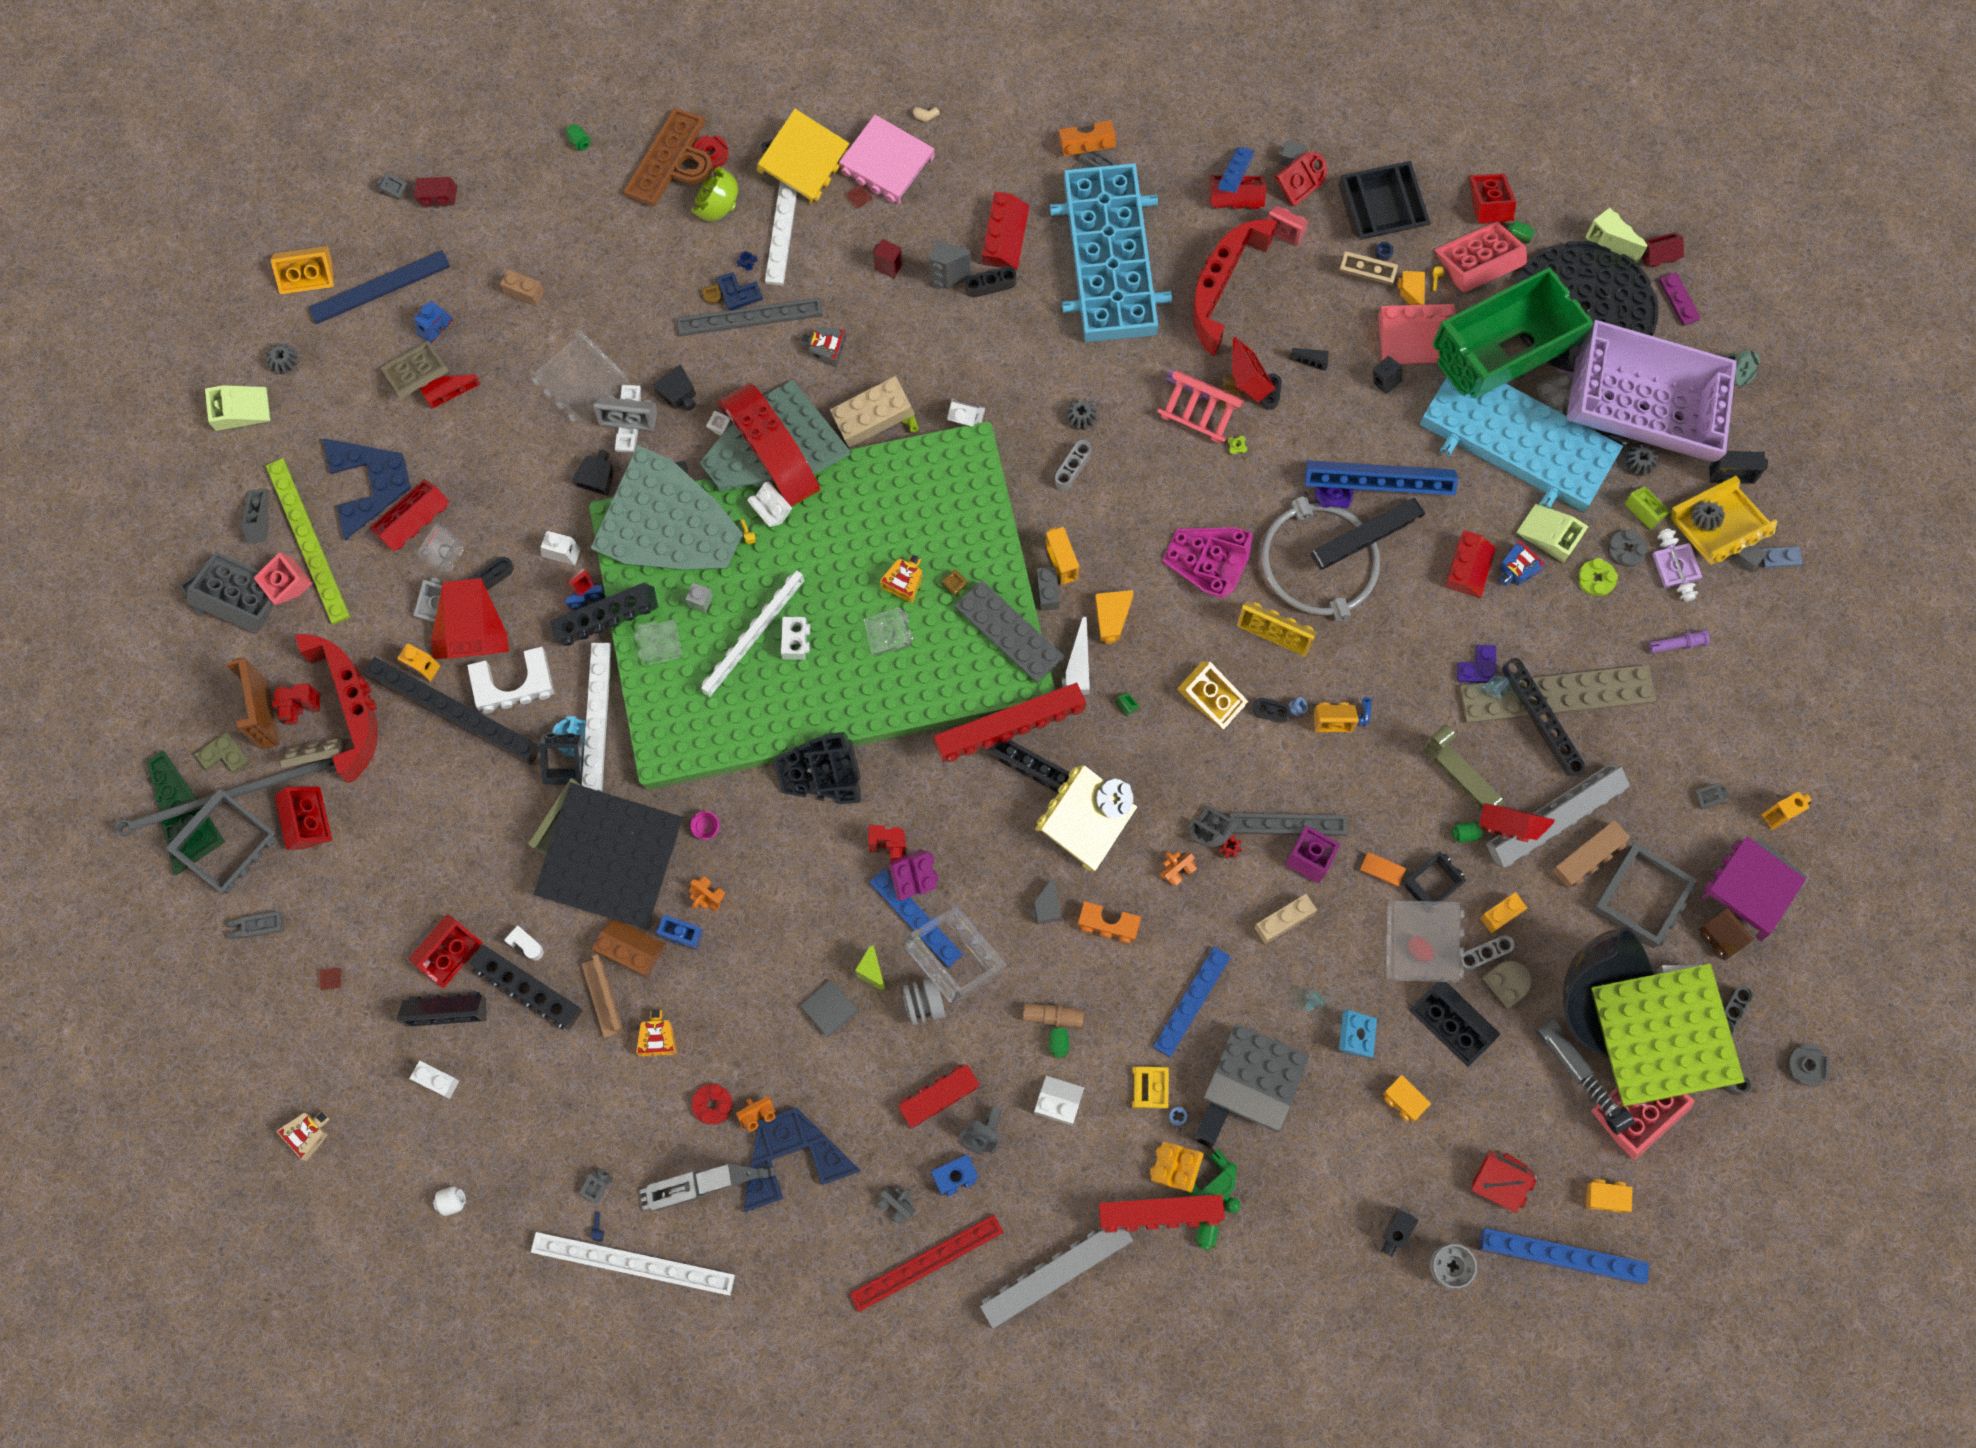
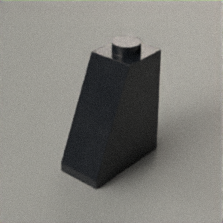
[1193,1102,1229,1148]

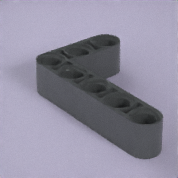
[1722,986,1753,1095]

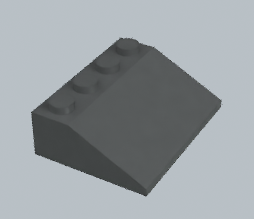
[186,551,274,634]

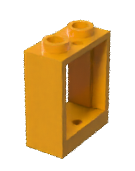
[1045,527,1079,585]

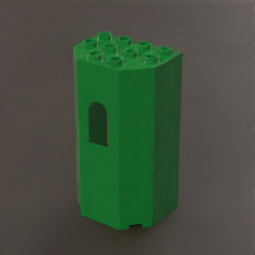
[1433,267,1593,399]

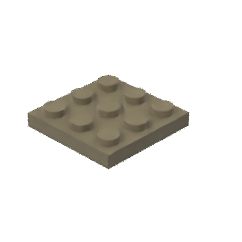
[380,341,448,399]

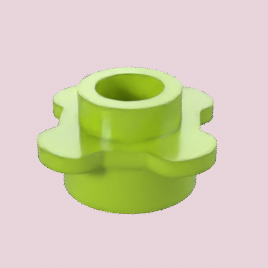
[1227,436,1247,455]

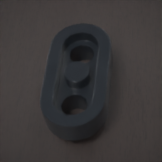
[1260,373,1282,410]
[1252,698,1291,723]

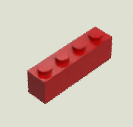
[898,1064,980,1129]

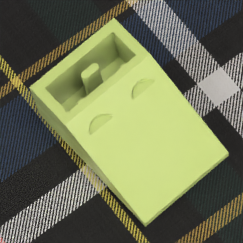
[1586,208,1648,263]
[205,385,271,431]
[1516,504,1589,563]

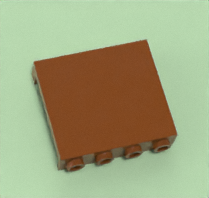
[226,658,280,749]

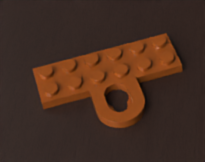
[623,108,713,207]

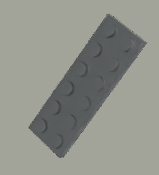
[955,580,1064,684]

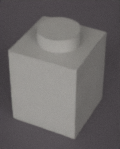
[685,583,713,613]

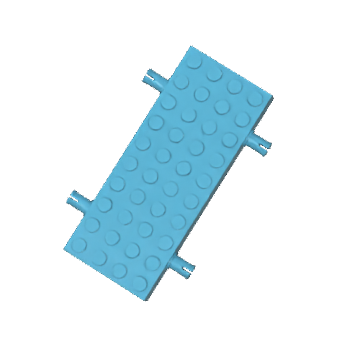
[1050,163,1172,342]
[1420,377,1623,513]

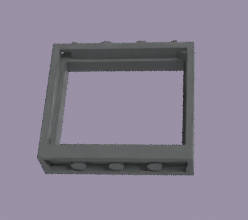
[166,789,277,894]
[1592,842,1697,948]

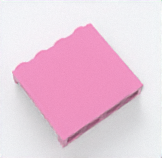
[839,115,935,205]

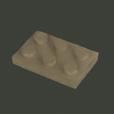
[280,737,346,768]

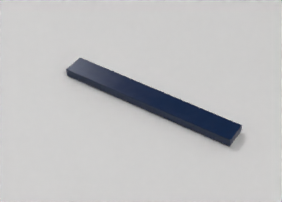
[309,250,450,324]

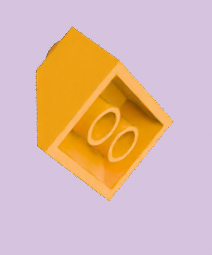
[270,246,334,294]

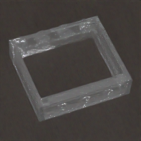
[902,905,1007,1005]

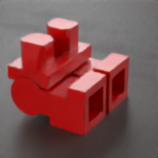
[272,683,320,725]
[868,825,906,863]

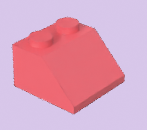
[1268,206,1309,246]
[254,552,312,605]

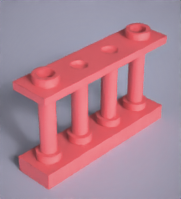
[1157,370,1244,443]

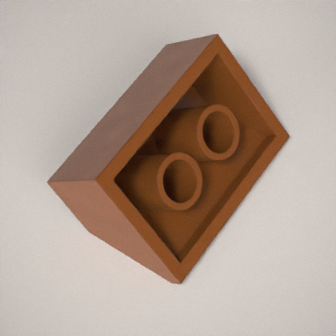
[592,919,666,979]

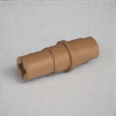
[1023,1003,1085,1028]

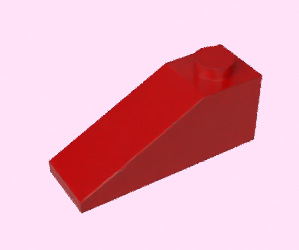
[420,374,481,409]

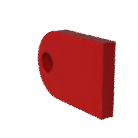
[1274,152,1327,207]

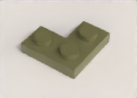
[195,732,250,773]

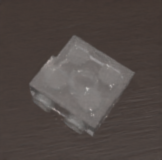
[1533,372,1572,415]
[864,607,914,656]
[634,619,683,665]

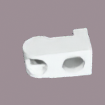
[504,925,544,961]

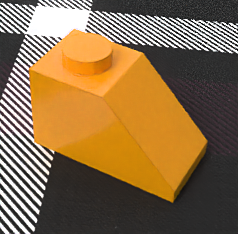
[1397,271,1425,305]

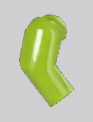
[901,415,919,432]

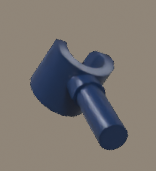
[591,1212,604,1242]

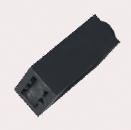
[1709,451,1768,484]
[539,733,583,785]
[1402,851,1466,914]

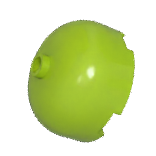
[691,166,738,222]

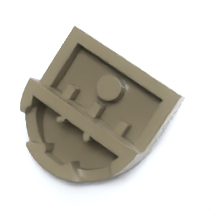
[1482,961,1532,1009]

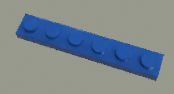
[869,869,963,968]
[1153,946,1231,1057]

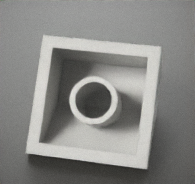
[1034,1076,1084,1126]

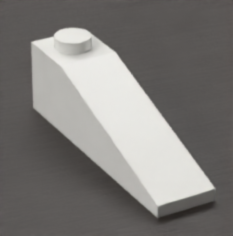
[1062,617,1090,695]

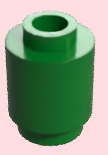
[566,124,591,151]
[1508,220,1535,243]
[1452,821,1482,843]
[1049,1028,1069,1058]
[1196,1222,1219,1250]

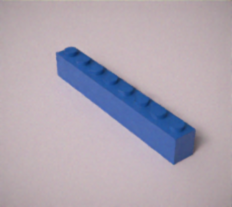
[1304,460,1458,495]
[1478,1228,1650,1285]

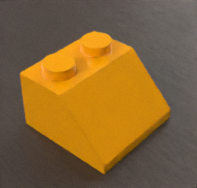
[1314,703,1359,732]

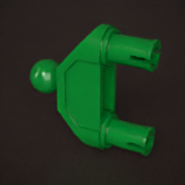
[1187,1148,1241,1214]

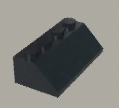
[1409,977,1501,1067]
[397,992,486,1027]

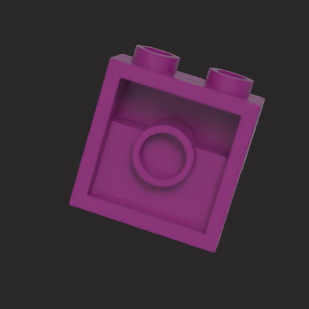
[889,849,939,901]

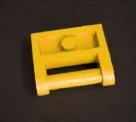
[1132,1067,1169,1109]

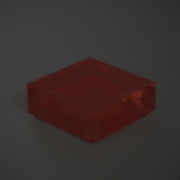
[847,185,872,209]
[320,968,341,990]

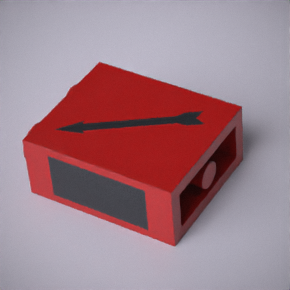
[1471,1150,1536,1213]

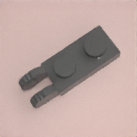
[227,911,284,940]

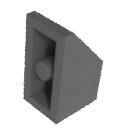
[1031,879,1061,925]

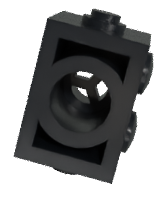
[1373,355,1402,394]

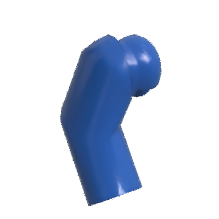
[1357,697,1372,726]

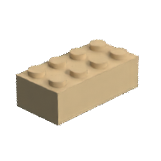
[830,376,915,447]

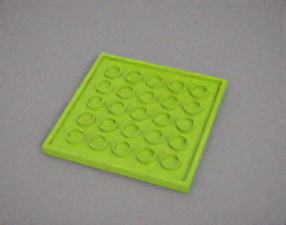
[1591,964,1745,1107]

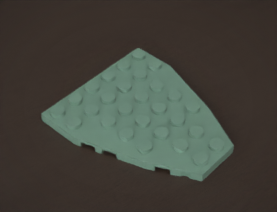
[700,380,850,492]
[591,445,743,570]

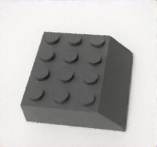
[1203,1023,1310,1132]

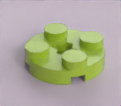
[1578,558,1618,596]

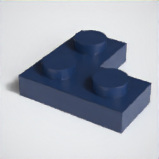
[717,272,763,311]

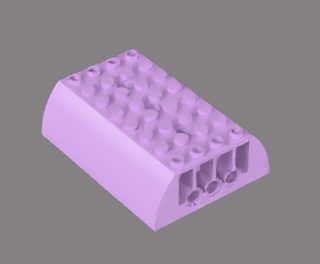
[1567,320,1737,462]

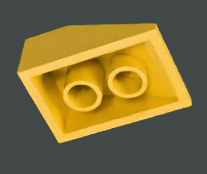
[1177,661,1248,729]

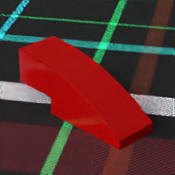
[567,569,594,597]

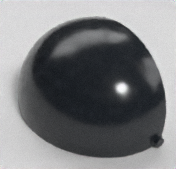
[1563,927,1655,1058]

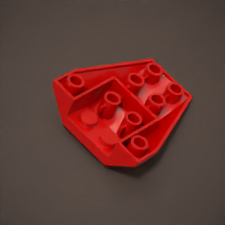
[431,578,509,659]

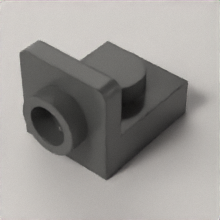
[376,172,407,200]
[1696,783,1729,809]
[982,1106,1001,1130]
[579,1168,613,1204]

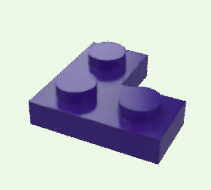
[1457,645,1497,683]

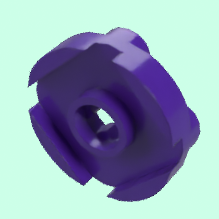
[1315,487,1353,508]

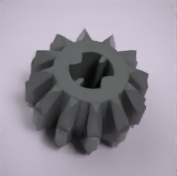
[266,343,298,374]
[1066,398,1097,430]
[1625,444,1658,477]
[1691,500,1725,532]

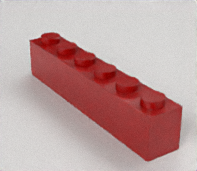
[1098,1195,1225,1233]

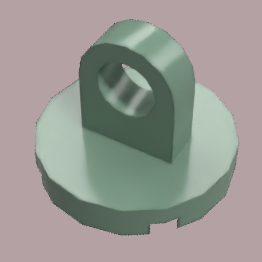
[1725,350,1760,386]

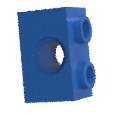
[657,915,703,950]
[931,1154,978,1197]

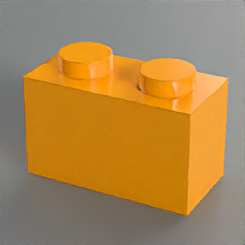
[1480,892,1527,934]
[1383,1075,1431,1123]
[1586,1179,1633,1213]

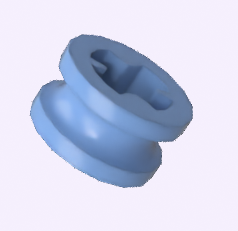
[1290,697,1308,717]
[1169,1107,1188,1126]

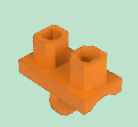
[1159,851,1197,886]
[689,876,725,912]
[736,1096,775,1132]

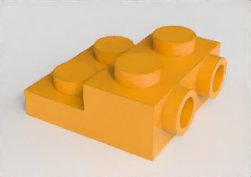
[1150,1142,1203,1193]

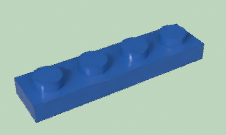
[1218,147,1254,193]

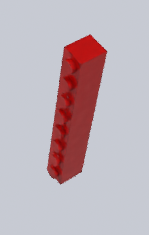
[934,682,1086,763]

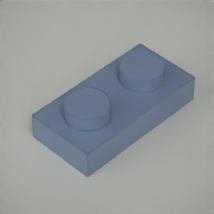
[1762,546,1803,568]

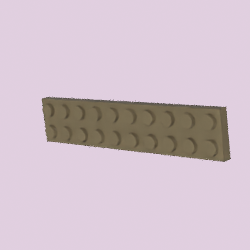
[1460,665,1656,724]

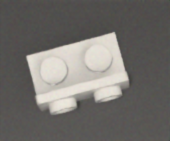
[747,481,792,527]

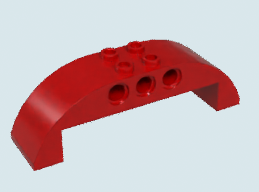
[1192,219,1277,356]
[717,383,821,507]
[295,634,378,783]

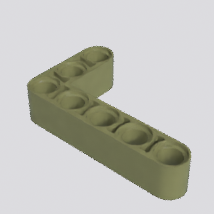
[1423,724,1504,809]

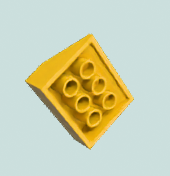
[1237,601,1317,657]

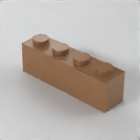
[1552,820,1631,888]

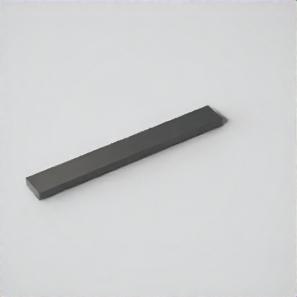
[676,298,823,336]

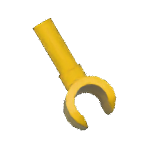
[1432,266,1444,292]
[740,519,756,544]

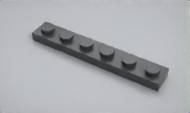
[1229,813,1347,836]

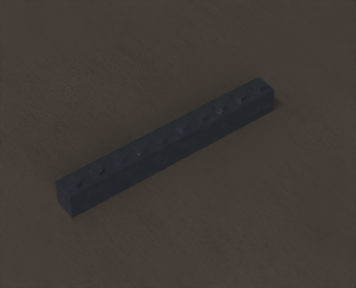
[364,657,540,766]

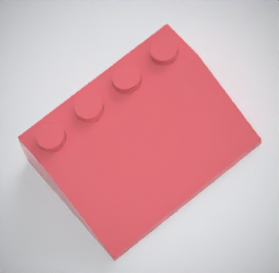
[1434,222,1527,293]
[1378,304,1456,365]
[1591,1087,1695,1161]

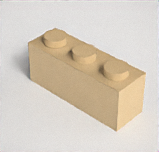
[1340,251,1398,286]
[1254,894,1317,944]

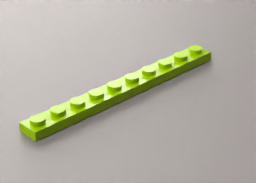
[266,458,351,625]

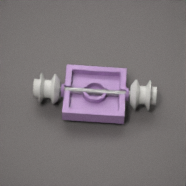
[1652,529,1702,602]

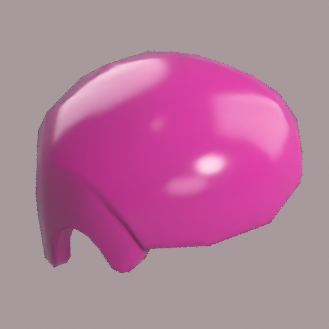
[690,810,720,840]

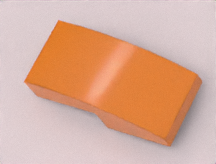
[1360,852,1407,887]

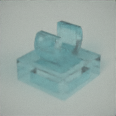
[1482,675,1510,700]
[1304,989,1328,1012]

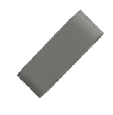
[1055,440,1091,491]
[1458,936,1514,972]

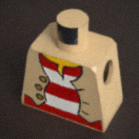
[277,1111,330,1161]

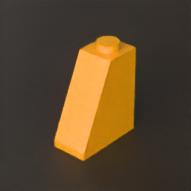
[1095,590,1134,644]

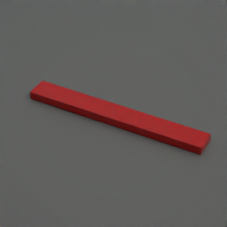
[849,1215,1004,1312]

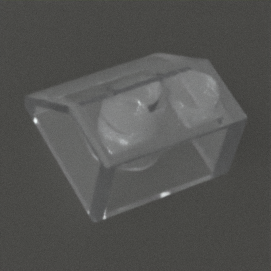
[416,522,464,576]

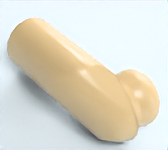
[912,107,940,122]

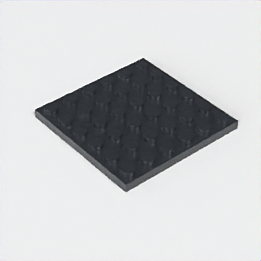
[533,782,683,929]

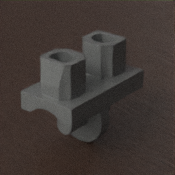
[877,1187,916,1224]

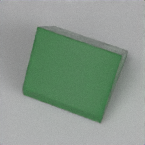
[1115,693,1140,717]

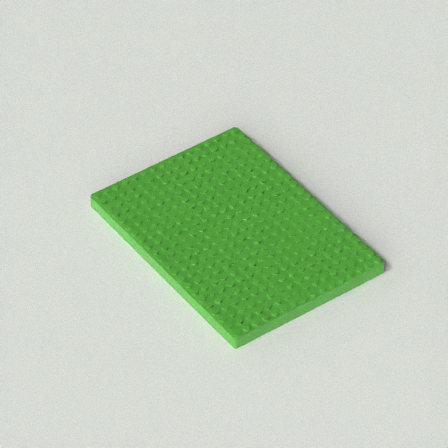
[589,422,1055,790]

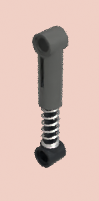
[1535,1019,1635,1135]

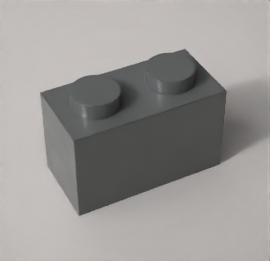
[1037,567,1060,611]

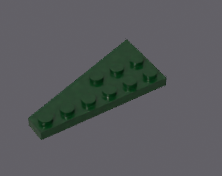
[147,750,226,876]

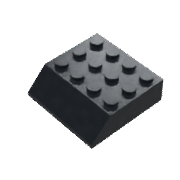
[1339,161,1431,240]

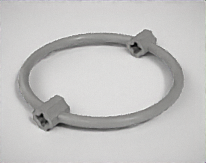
[1261,497,1380,621]

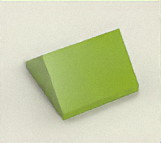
[1624,486,1671,530]
[855,945,885,991]

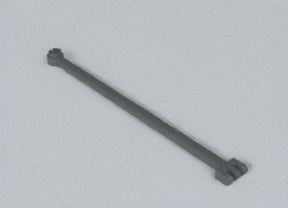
[115,758,336,837]

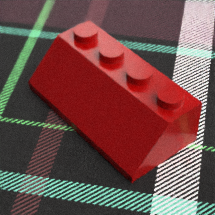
[982,191,1029,270]
[369,479,450,552]

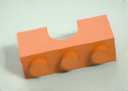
[1059,120,1116,156]
[1078,901,1141,944]

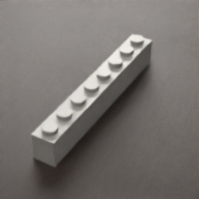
[1486,763,1630,868]
[980,1228,1133,1329]

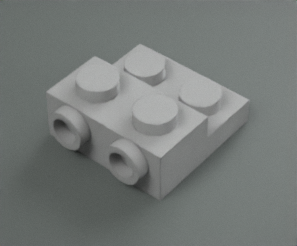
[413,577,442,622]

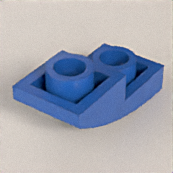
[565,585,606,611]

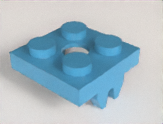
[1339,1010,1377,1058]

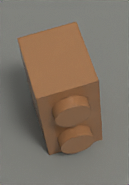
[500,270,544,306]

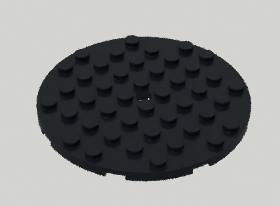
[1514,241,1658,373]

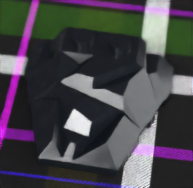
[773,732,861,804]

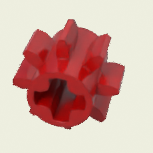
[1219,835,1242,859]

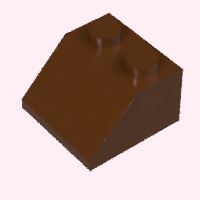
[1699,908,1754,960]

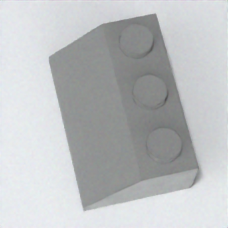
[594,396,657,431]

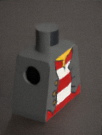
[801,327,847,367]

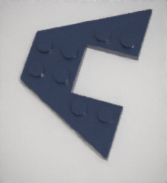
[323,439,411,541]
[744,1108,861,1212]

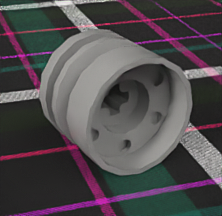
[903,977,946,1026]
[1430,1244,1477,1289]

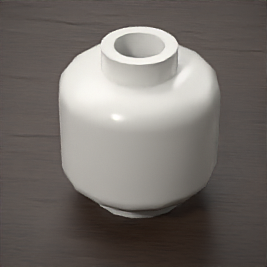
[433,1186,466,1216]

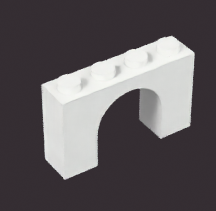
[467,647,555,714]

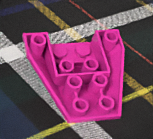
[1162,527,1253,598]

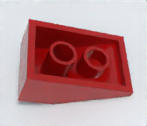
[1469,173,1516,224]
[1232,336,1275,402]

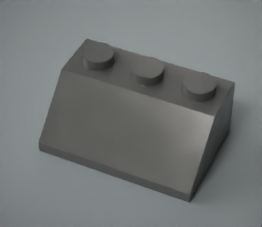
[929,240,971,289]

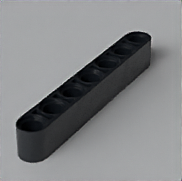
[1310,498,1425,570]
[1502,658,1585,776]

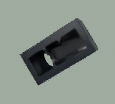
[652,365,696,411]
[572,450,614,496]
[1381,1208,1419,1257]

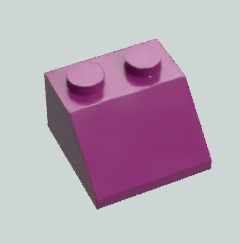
[1284,825,1340,884]

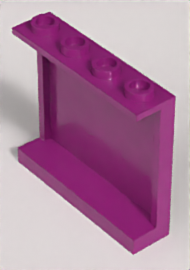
[1702,836,1806,942]

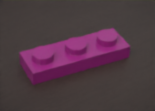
[1659,272,1701,326]

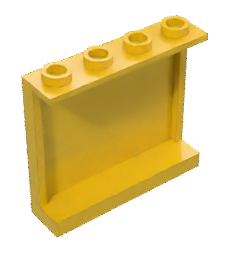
[756,109,849,205]
[1671,476,1777,565]

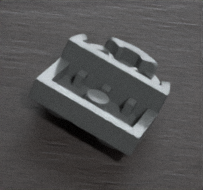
[1189,805,1238,847]

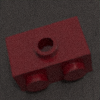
[414,177,457,207]
[1642,232,1684,267]
[873,239,903,279]

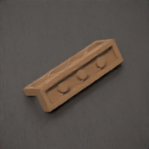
[582,954,624,1039]

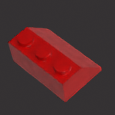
[1210,175,1266,209]
[1445,530,1496,598]
[274,787,332,850]
[1479,803,1555,842]
[408,914,483,988]

